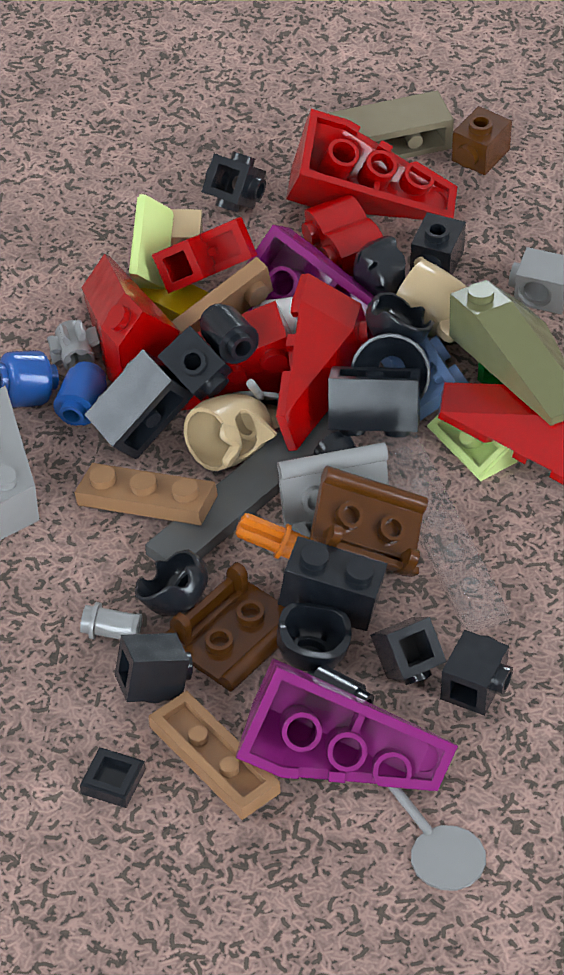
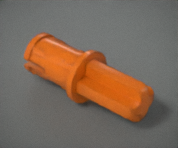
[235,513,310,559]

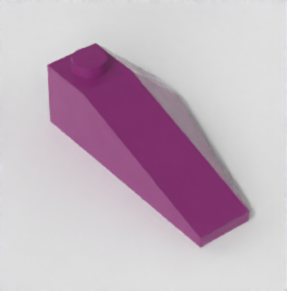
[246,224,375,314]
[236,658,458,791]

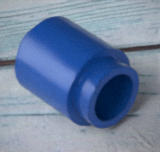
[53,361,107,426]

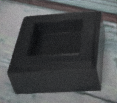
[80,747,146,808]

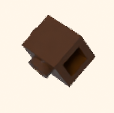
[451,106,512,175]

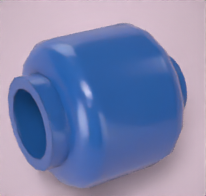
[0,350,59,408]

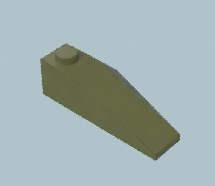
[449,280,564,426]

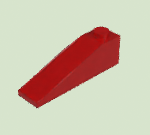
[286,108,458,220]
[276,273,373,451]

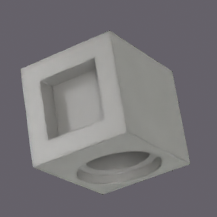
[508,247,564,315]

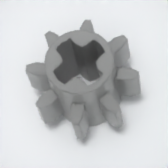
[47,320,102,371]

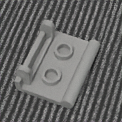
[277,442,389,538]

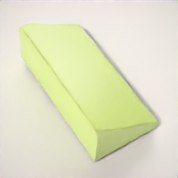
[129,194,174,289]
[427,415,518,481]

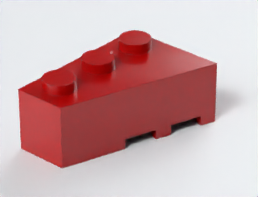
[181,300,292,411]

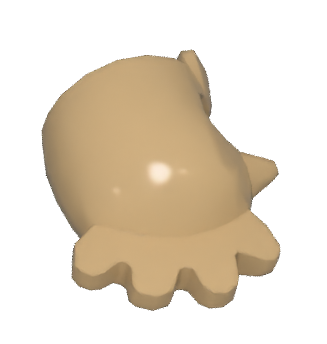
[396,257,467,343]
[184,393,280,471]

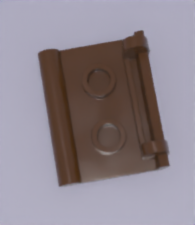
[310,465,428,577]
[165,562,285,692]

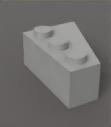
[0,385,39,540]

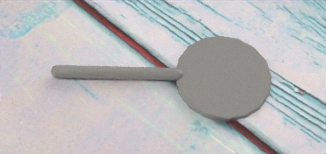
[233,379,279,406]
[388,787,486,891]

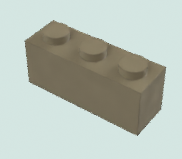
[328,90,454,159]

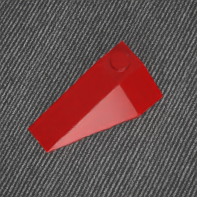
[81,254,181,383]
[438,382,564,485]

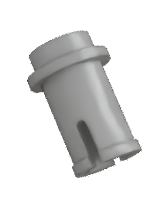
[80,602,142,640]

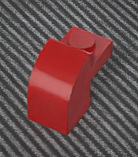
[152,217,258,294]

